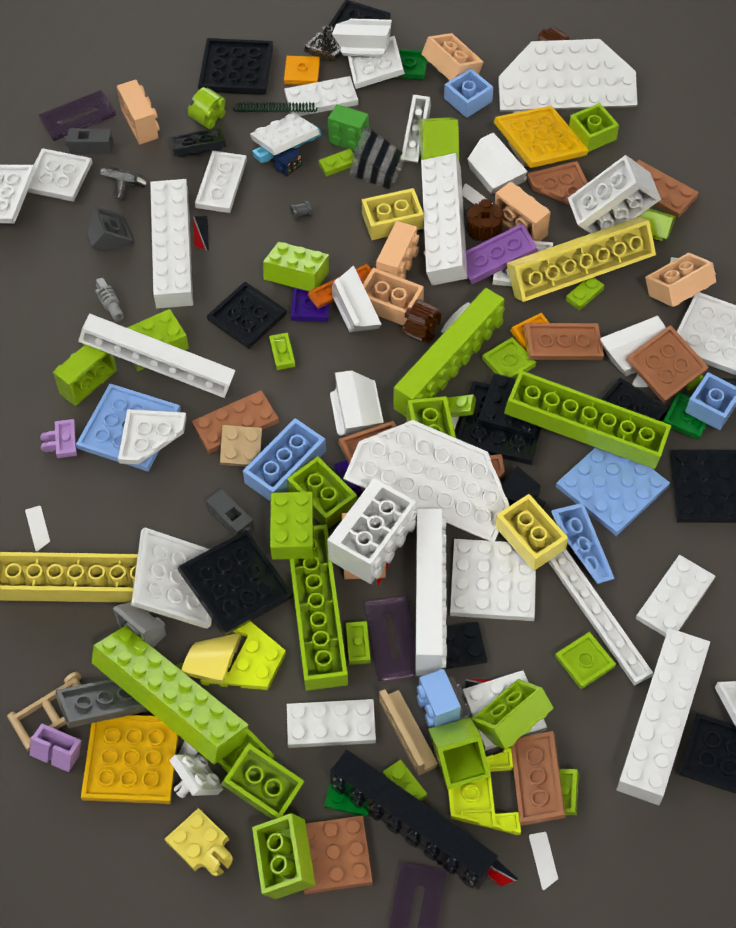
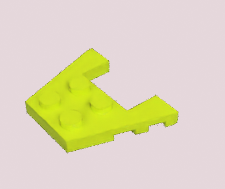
[200,622,286,690]
[448,748,521,835]

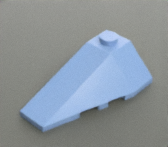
[551,503,615,584]

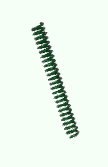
[233,102,318,112]

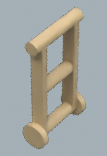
[7,672,81,751]

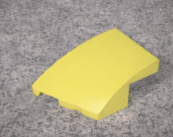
[181,633,242,684]

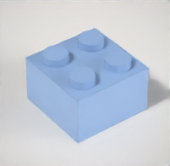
[444,68,493,118]
[685,372,736,430]
[416,669,461,727]

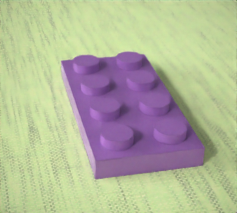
[466,223,538,284]

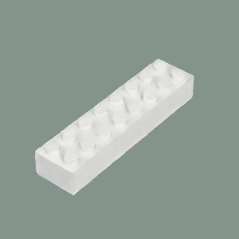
[421,153,468,285]
[150,179,193,309]
[416,509,447,676]
[617,628,710,806]

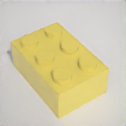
[362,188,424,241]
[495,494,568,571]

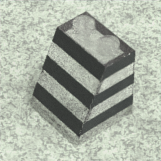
[349,127,404,189]

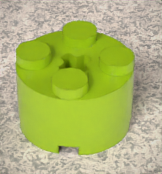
[188,87,226,129]

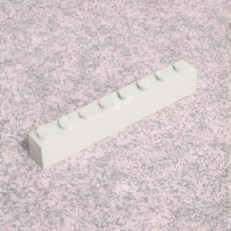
[78,313,235,398]

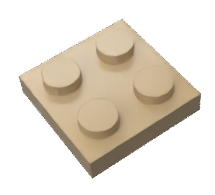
[220,425,262,467]

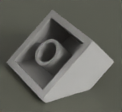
[113,602,166,648]

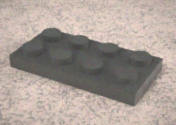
[55,679,149,728]

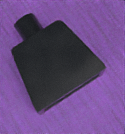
[501,466,546,509]

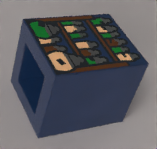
[274,147,302,177]

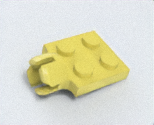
[165,808,233,876]

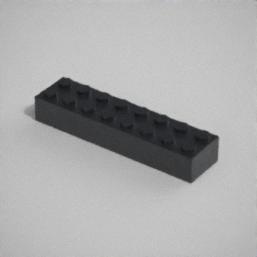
[330,749,498,890]

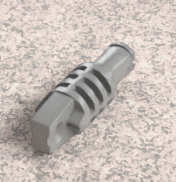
[95,278,124,322]

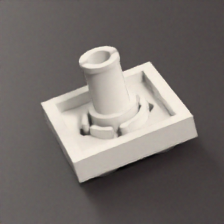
[169,754,223,798]

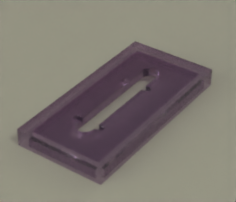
[39,90,116,141]
[365,596,416,682]
[389,862,447,928]

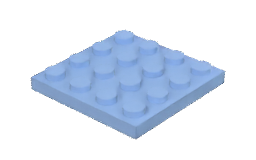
[76,384,181,472]
[556,447,670,536]

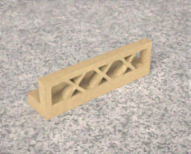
[379,689,438,776]

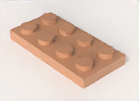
[636,160,699,219]
[523,323,604,360]
[192,390,279,454]
[511,731,566,826]

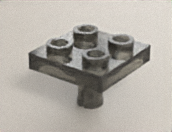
[304,26,342,61]
[100,166,147,200]

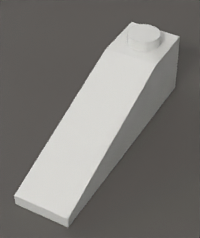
[401,95,431,163]

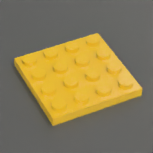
[494,105,589,168]
[81,715,179,804]

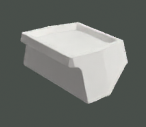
[332,19,392,57]
[467,132,528,194]
[332,266,382,333]
[600,316,666,376]
[330,370,384,437]

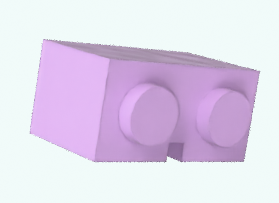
[30,724,81,772]

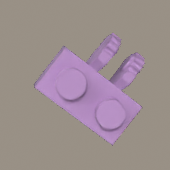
[40,419,77,458]

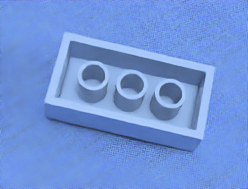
[243,418,326,502]

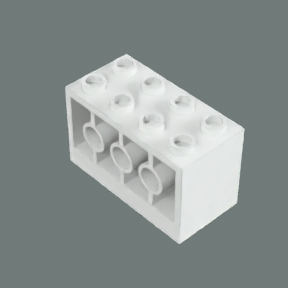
[568,155,661,233]
[327,479,417,584]

